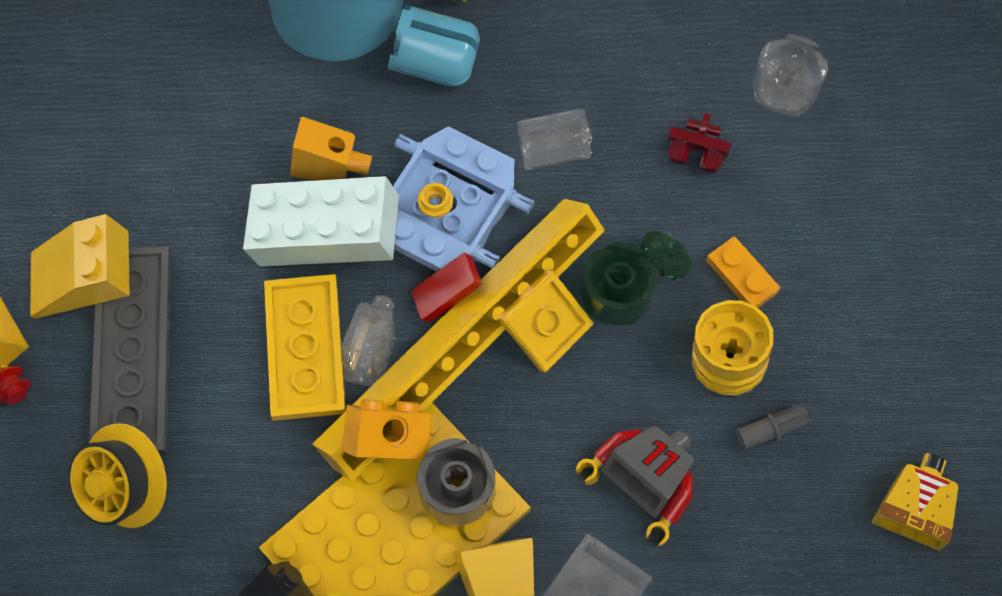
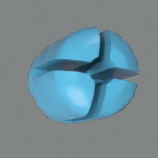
[388,4,480,88]

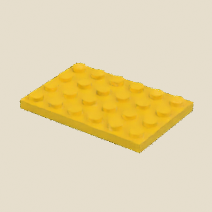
[259,403,530,596]

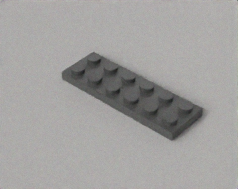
[89,246,171,455]

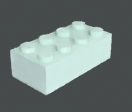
[243,176,399,266]

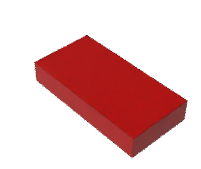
[411,252,482,323]

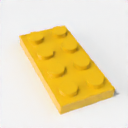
[264,274,346,421]

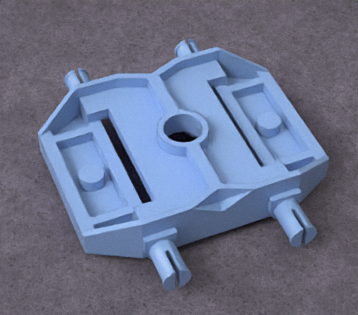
[393,126,535,272]

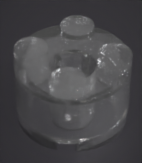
[753,34,828,116]

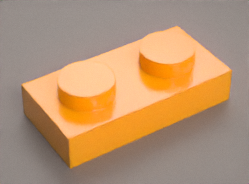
[706,236,781,308]

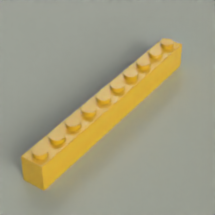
[312,199,605,481]

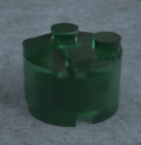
[582,242,657,325]

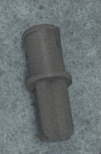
[735,405,810,451]

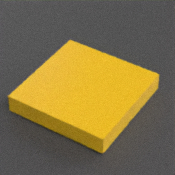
[497,270,594,373]

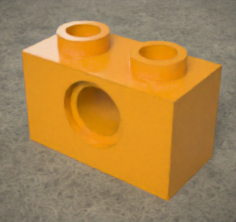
[342,399,432,459]

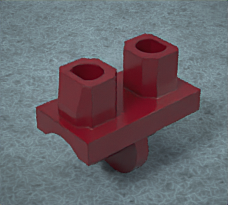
[668,113,732,173]

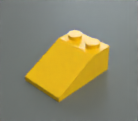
[30,214,130,319]

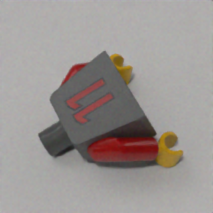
[576,426,694,546]

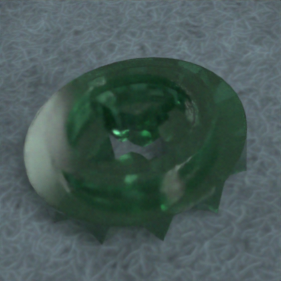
[639,231,691,280]

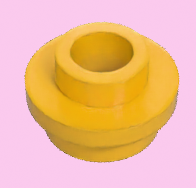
[418,183,453,218]

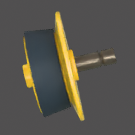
[69,423,167,528]

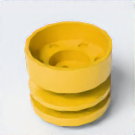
[692,300,773,396]

